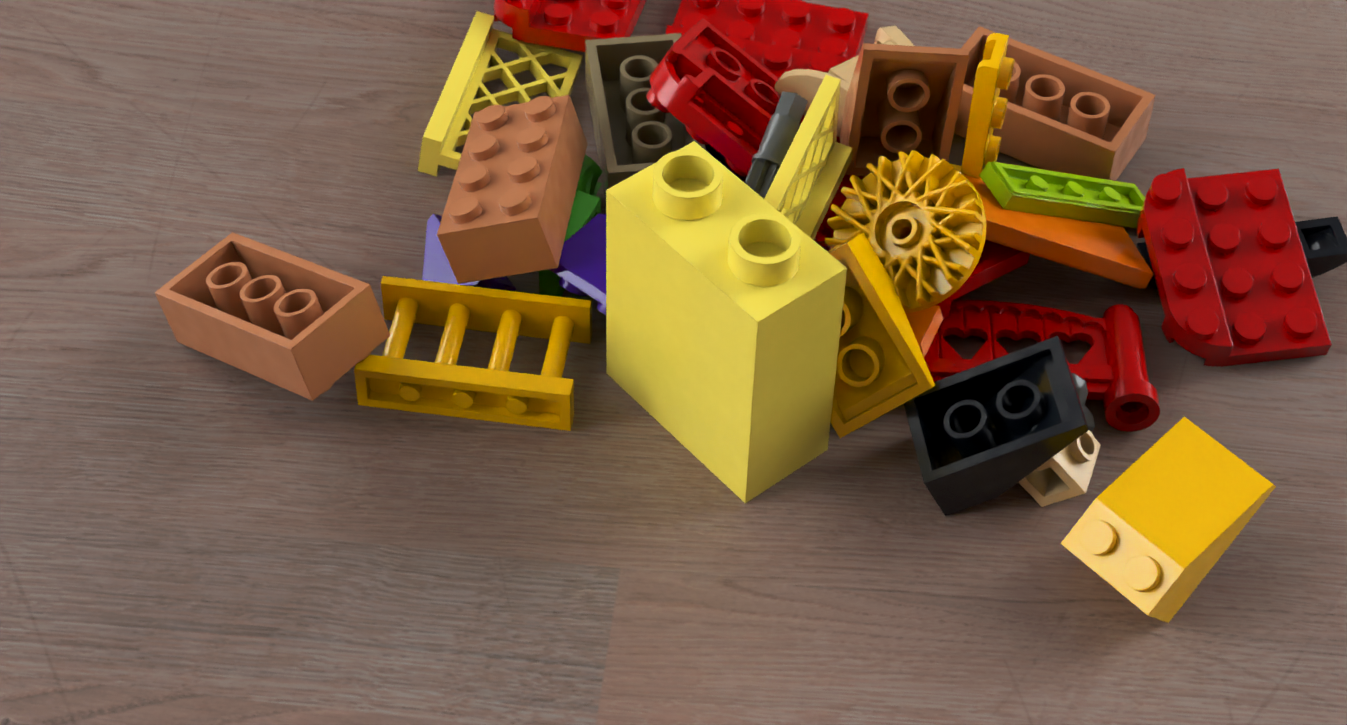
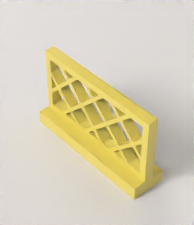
[418,11,583,176]
[764,75,853,240]

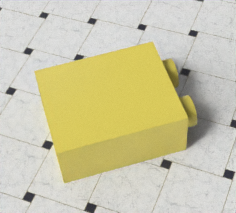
[606,141,847,503]

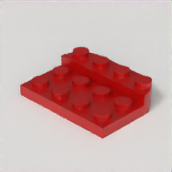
[494,0,647,52]
[665,0,869,79]
[646,18,840,177]
[1137,168,1332,367]

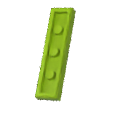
[979,161,1145,228]

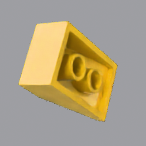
[829,232,935,438]
[1060,417,1276,623]

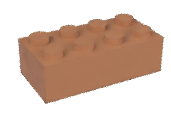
[954,26,1156,181]
[437,95,588,284]
[154,232,391,401]

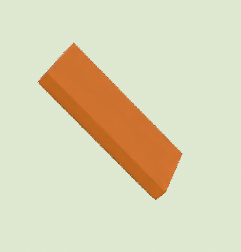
[962,173,1153,289]

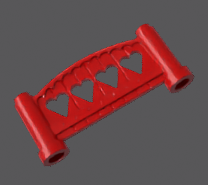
[924,300,1160,432]

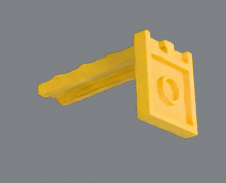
[951,33,1015,180]

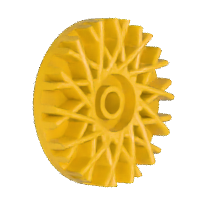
[825,150,986,313]

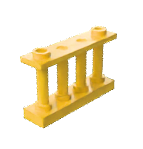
[354,276,592,431]

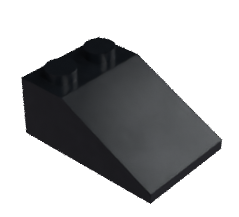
[904,336,1089,516]

